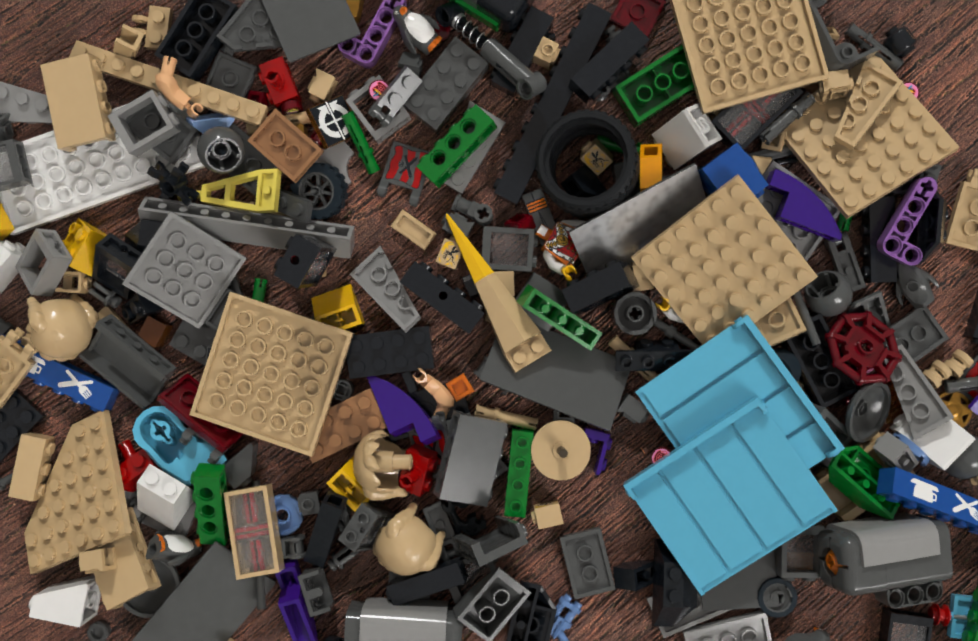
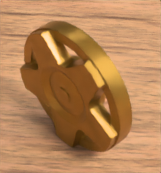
[938,391,973,428]

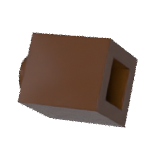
[138,315,174,348]

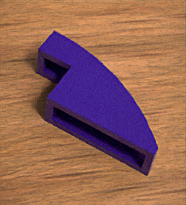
[765,169,842,242]
[367,376,441,446]
[275,559,318,641]

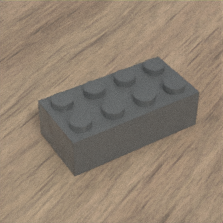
[403,36,489,134]

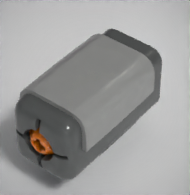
[817,512,953,609]
[344,597,463,641]

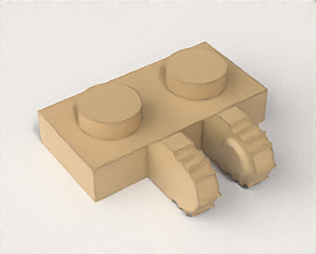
[132,5,173,50]

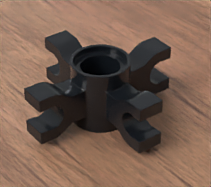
[147,161,199,207]

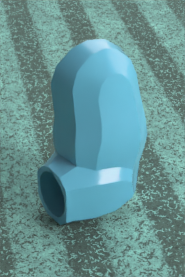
[132,406,229,486]

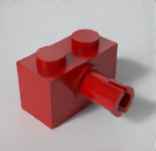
[258,56,302,109]
[118,440,163,492]
[398,443,438,497]

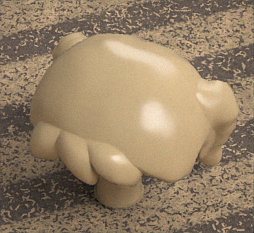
[27,293,99,362]
[353,430,413,501]
[372,502,446,576]

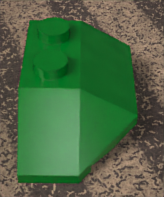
[828,445,900,520]

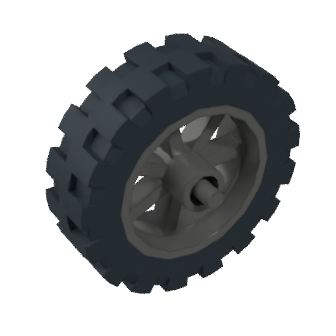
[290,163,349,220]

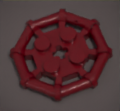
[825,311,902,386]

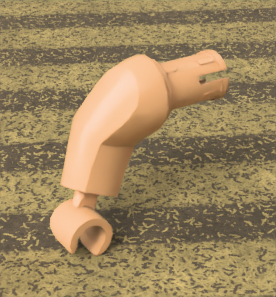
[155,56,204,118]
[412,368,455,418]

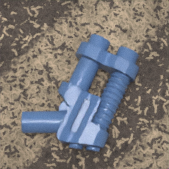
[551,593,583,641]

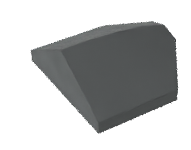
[846,290,891,331]

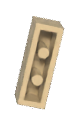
[8,432,56,502]

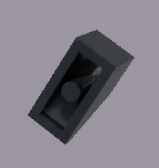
[613,559,654,591]

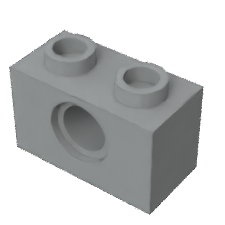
[873,431,919,472]

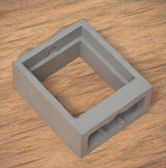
[345,75,412,145]
[108,90,181,157]
[15,228,73,296]

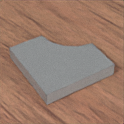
[315,140,355,191]

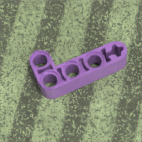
[337,0,407,69]
[877,177,938,266]

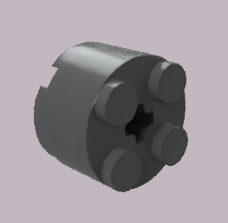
[611,292,657,335]

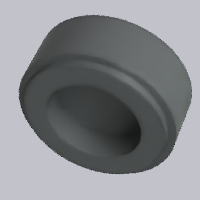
[87,620,111,641]

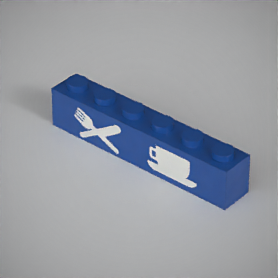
[0,335,120,412]
[876,467,978,534]

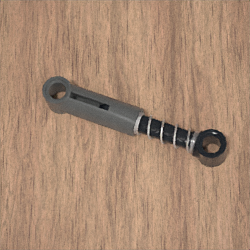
[435,1,547,100]

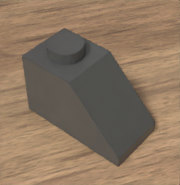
[225,440,258,489]

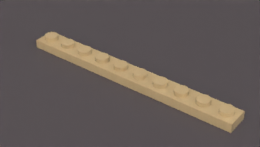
[69,40,269,127]

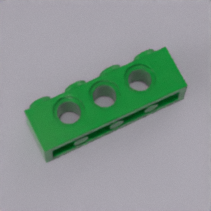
[416,104,497,188]
[516,284,603,351]
[504,428,534,518]
[190,463,230,546]

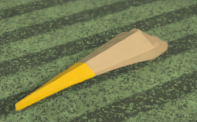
[445,213,552,373]

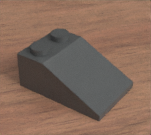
[453,567,531,641]

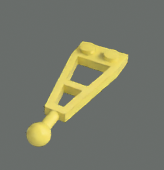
[177,168,282,213]

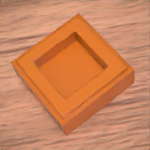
[446,373,474,402]

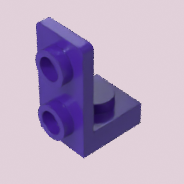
[583,426,612,476]

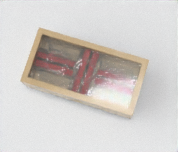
[223,483,285,580]

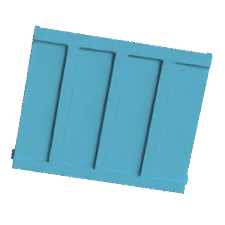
[635,315,845,469]
[623,396,838,596]

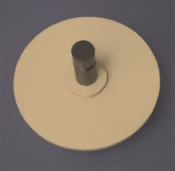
[531,420,591,480]

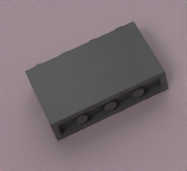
[79,314,177,409]
[433,410,508,507]
[452,515,528,567]

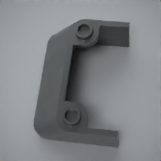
[808,0,880,84]

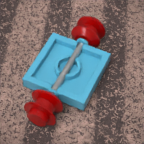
[928,593,973,639]

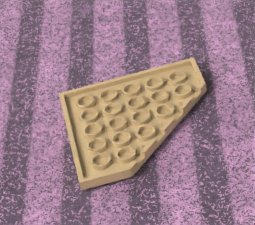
[24,410,132,574]

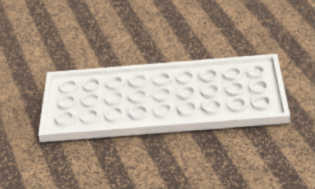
[0,93,205,236]

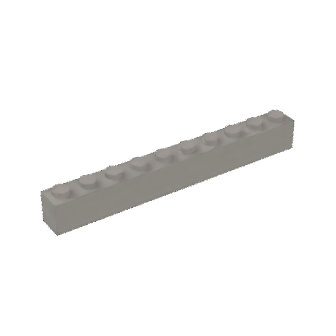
[138,196,355,259]

